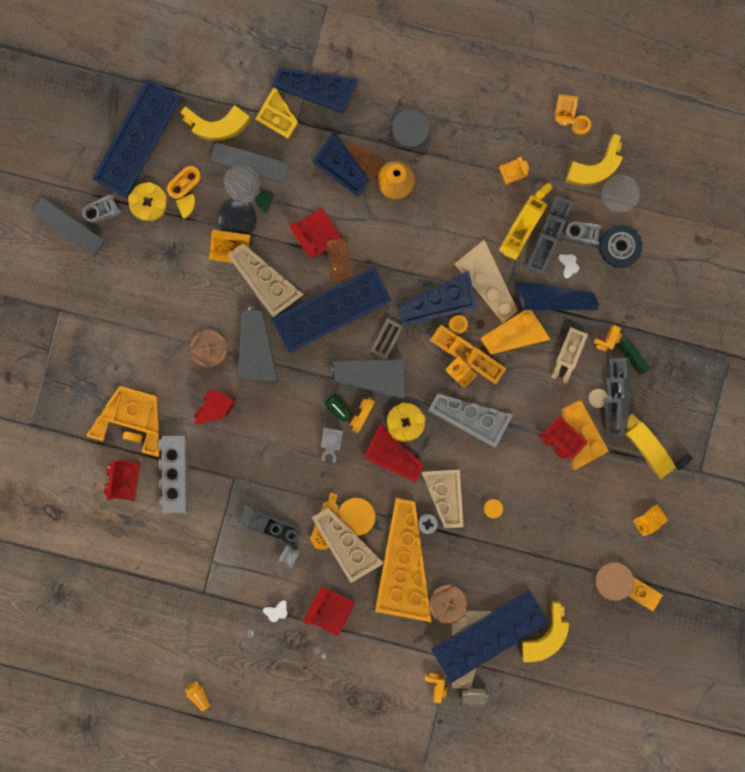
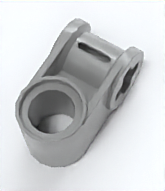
[82,194,122,224]
[564,222,602,245]

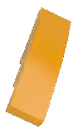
[430,325,506,384]

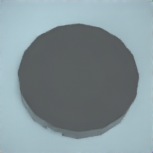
[392,109,430,148]

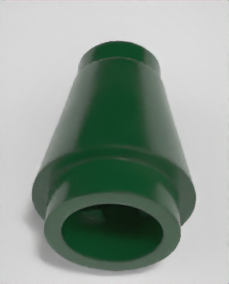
[324,394,352,422]

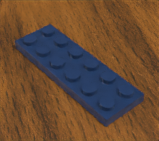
[92,79,182,199]
[272,267,392,353]
[431,590,549,683]

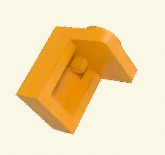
[555,94,578,126]
[592,325,622,352]
[633,504,668,536]
[425,672,447,704]

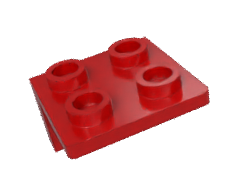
[289,208,342,260]
[539,416,588,460]
[104,460,141,501]
[303,585,355,636]

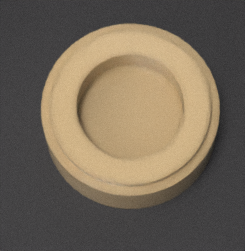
[588,389,608,408]

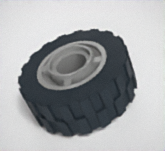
[599,224,643,268]

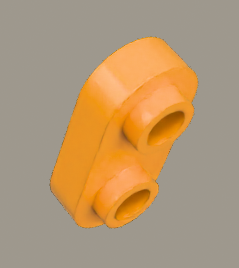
[167,166,201,199]
[350,397,376,434]

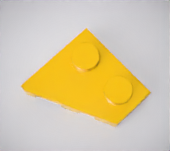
[255,87,298,140]

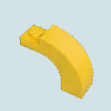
[180,105,251,141]
[565,134,623,186]
[499,195,548,260]
[626,413,676,479]
[521,601,569,662]

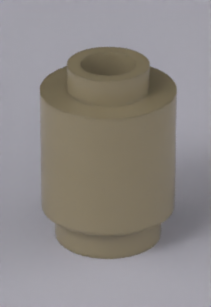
[461,688,489,708]

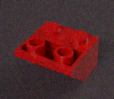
[193,389,237,425]

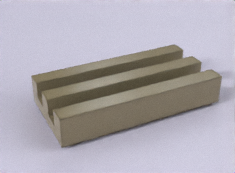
[370,318,404,360]

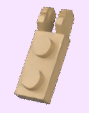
[551,327,588,383]

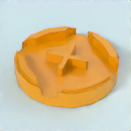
[338,497,375,536]

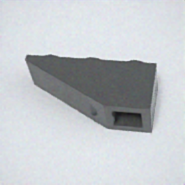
[238,505,302,547]

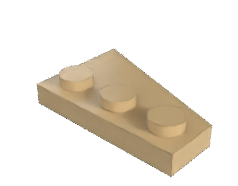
[422,469,464,528]

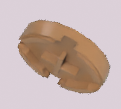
[190,330,228,368]
[596,563,634,601]
[429,585,468,624]

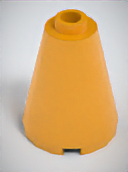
[377,161,415,199]

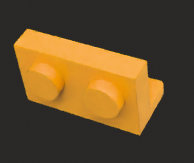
[209,230,251,263]

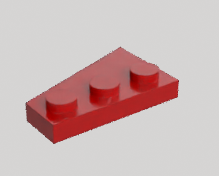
[363,424,424,483]

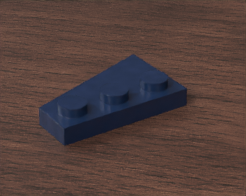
[313,131,370,197]

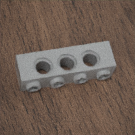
[159,435,188,513]

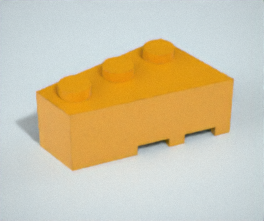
[479,310,550,355]
[561,400,609,470]

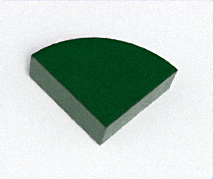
[254,189,274,213]

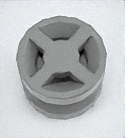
[418,514,438,534]
[278,544,300,568]

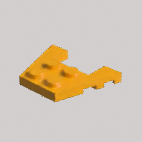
[86,386,160,457]

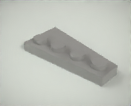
[428,394,513,448]

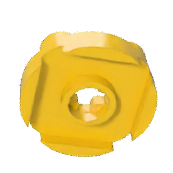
[128,182,167,221]
[386,403,425,442]

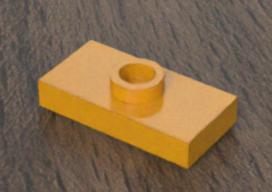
[629,578,663,611]

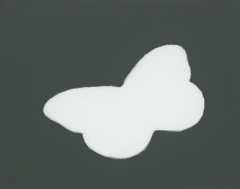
[559,254,579,278]
[263,601,287,622]

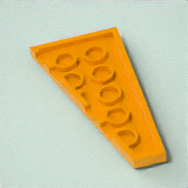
[375,498,431,622]

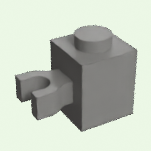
[321,428,343,463]

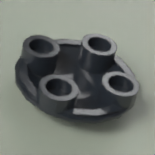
[219,201,257,235]

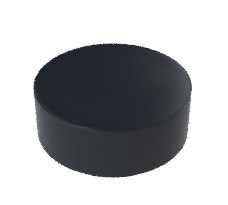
[674,453,693,471]

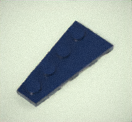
[272,68,358,115]
[398,270,477,326]
[515,281,599,310]

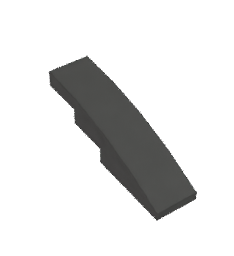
[209,142,289,183]
[526,194,574,275]
[31,197,106,257]
[604,357,631,437]

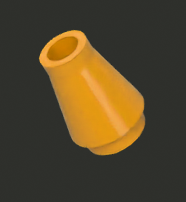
[185,682,211,712]

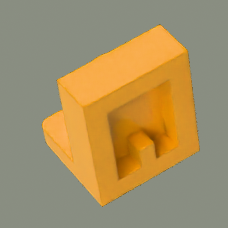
[498,157,530,185]
[446,357,477,389]

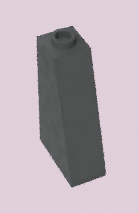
[238,306,278,382]
[331,360,405,398]

